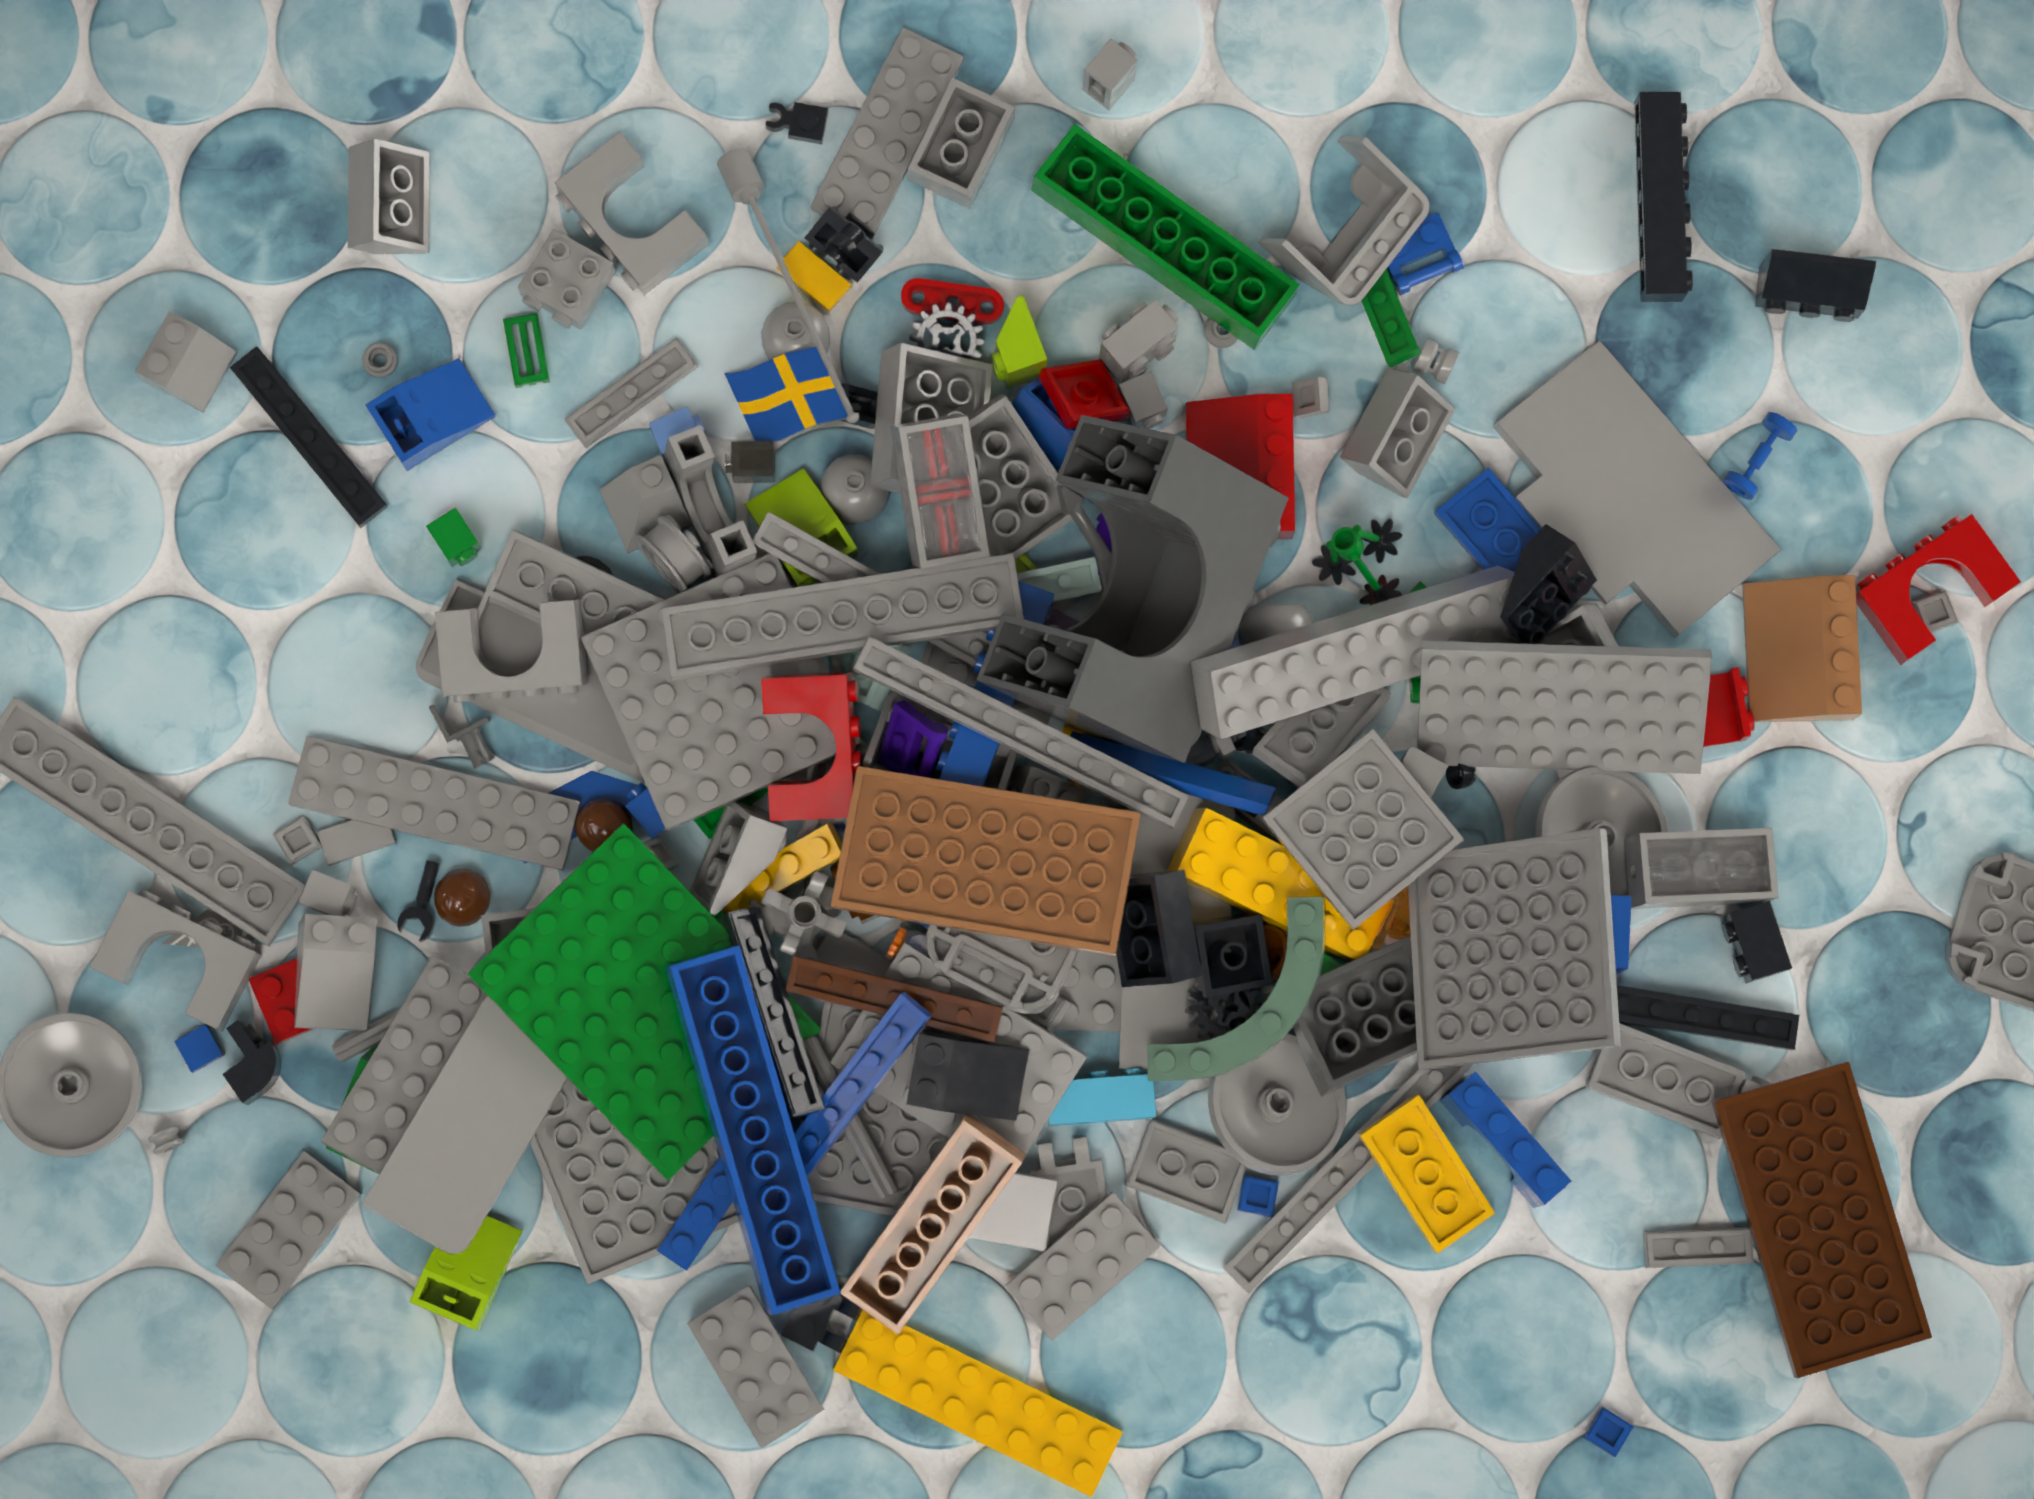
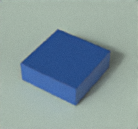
[174,1024,224,1073]
[1237,1175,1279,1217]
[1583,1407,1634,1457]

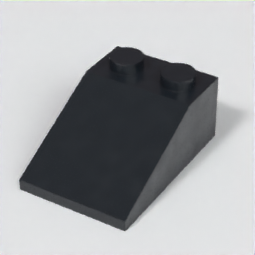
[906,1029,1029,1121]

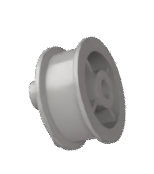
[634,514,714,594]

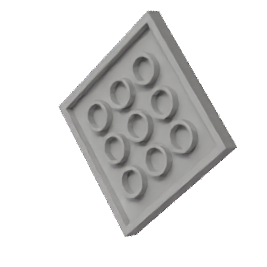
[1262,729,1465,930]

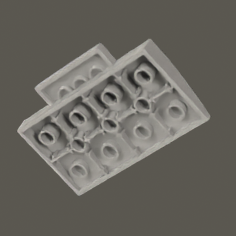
[1494,340,1781,638]

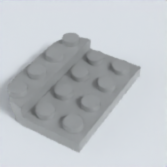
[926,925,1080,1014]

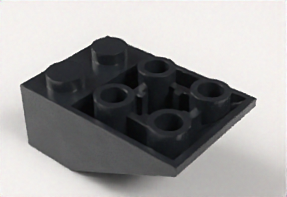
[1500,524,1597,644]

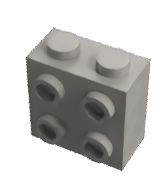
[518,229,616,330]
[1099,300,1178,384]

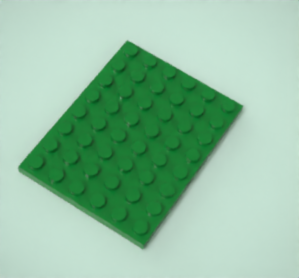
[467,823,821,1181]

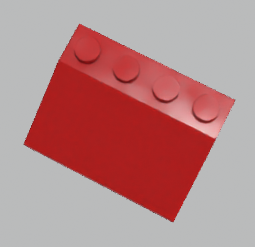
[1186,394,1295,539]

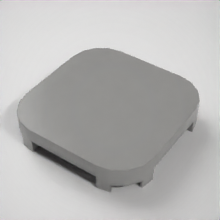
[1945,852,2034,1012]

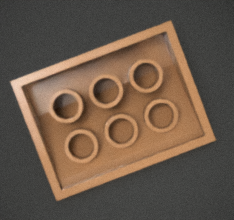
[1742,575,1862,722]

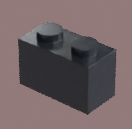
[1722,901,1792,984]

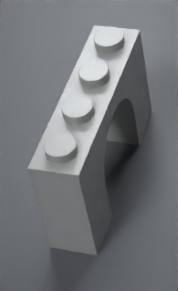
[555,132,709,296]
[663,425,757,578]
[435,599,588,702]
[89,889,262,1032]

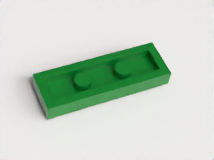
[1361,268,1422,368]

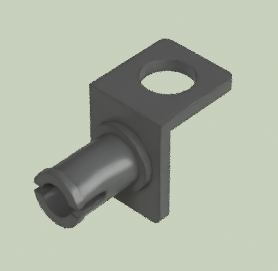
[429,704,495,769]

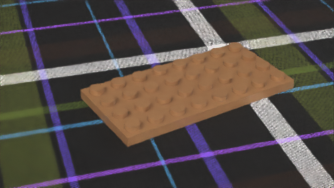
[831,766,1141,956]

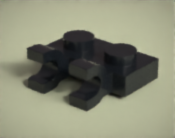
[781,1283,862,1353]

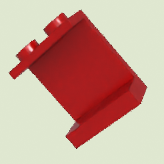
[1703,667,1755,747]

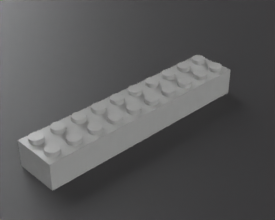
[1190,566,1516,739]

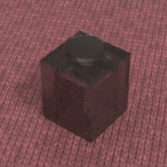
[725,441,775,483]

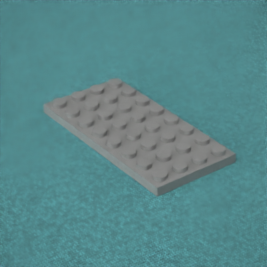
[1417,641,1712,774]

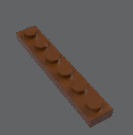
[785,955,1004,1043]

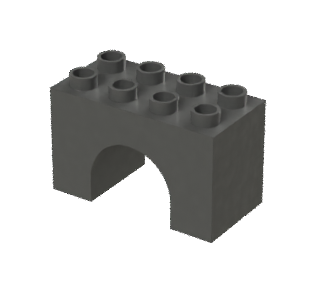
[976,415,1289,763]

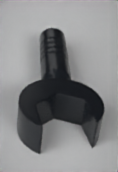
[397,860,440,942]

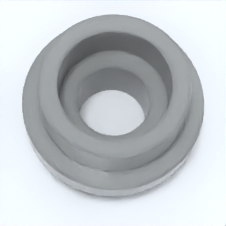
[1205,319,1238,348]
[362,343,398,378]

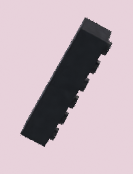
[1634,92,1693,302]

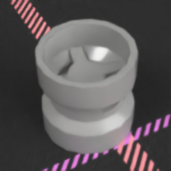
[1413,338,1460,384]

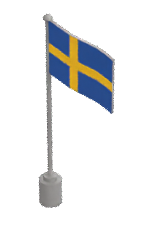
[717,148,859,444]

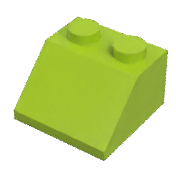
[991,295,1047,389]

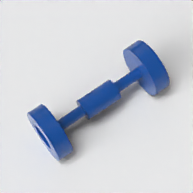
[1723,412,1797,500]

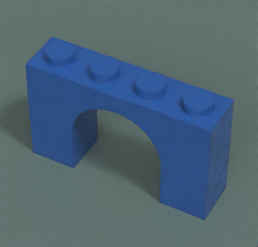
[1439,1072,1572,1208]

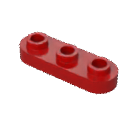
[901,278,1004,325]

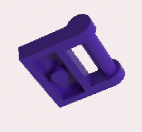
[878,700,949,779]

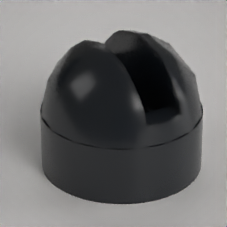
[1446,763,1476,789]

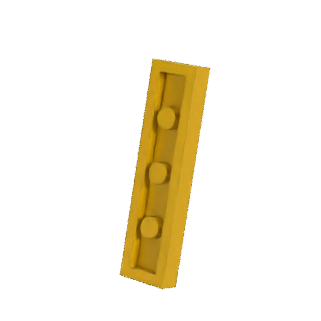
[722,823,842,915]

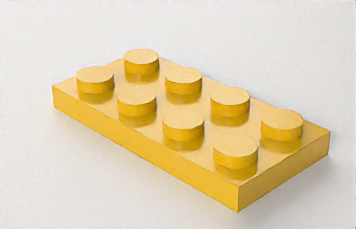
[1358,1094,1495,1254]

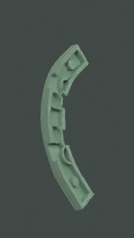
[1147,897,1325,1081]

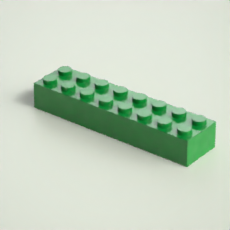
[1031,124,1300,350]

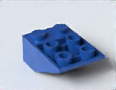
[365,358,496,471]

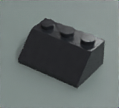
[1755,249,1876,322]

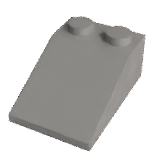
[689,800,788,915]
[294,914,376,1031]

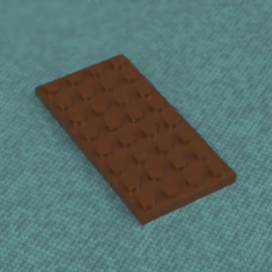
[1712,1062,1932,1378]

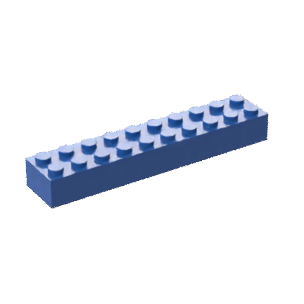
[665,945,841,1315]

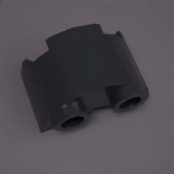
[804,206,883,283]

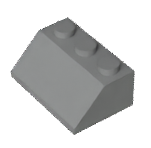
[348,139,430,254]
[1340,368,1455,498]

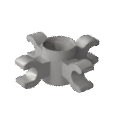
[761,870,847,956]

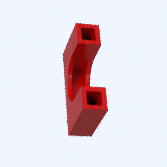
[1856,514,2021,665]
[761,672,863,821]

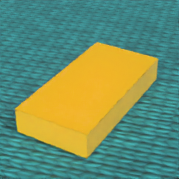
[776,241,852,313]

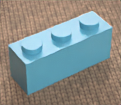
[1048,1068,1156,1127]

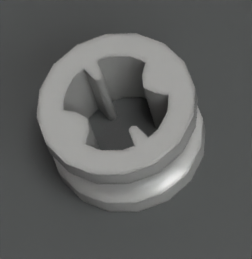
[148,1126,185,1155]

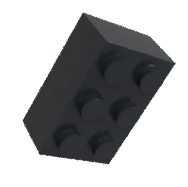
[1116,870,1202,987]

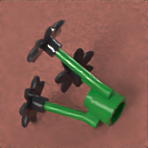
[1312,519,1403,606]

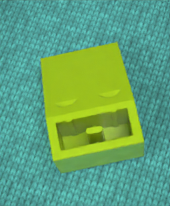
[744,468,858,587]
[409,1216,523,1331]

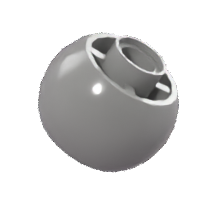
[1238,605,1313,646]

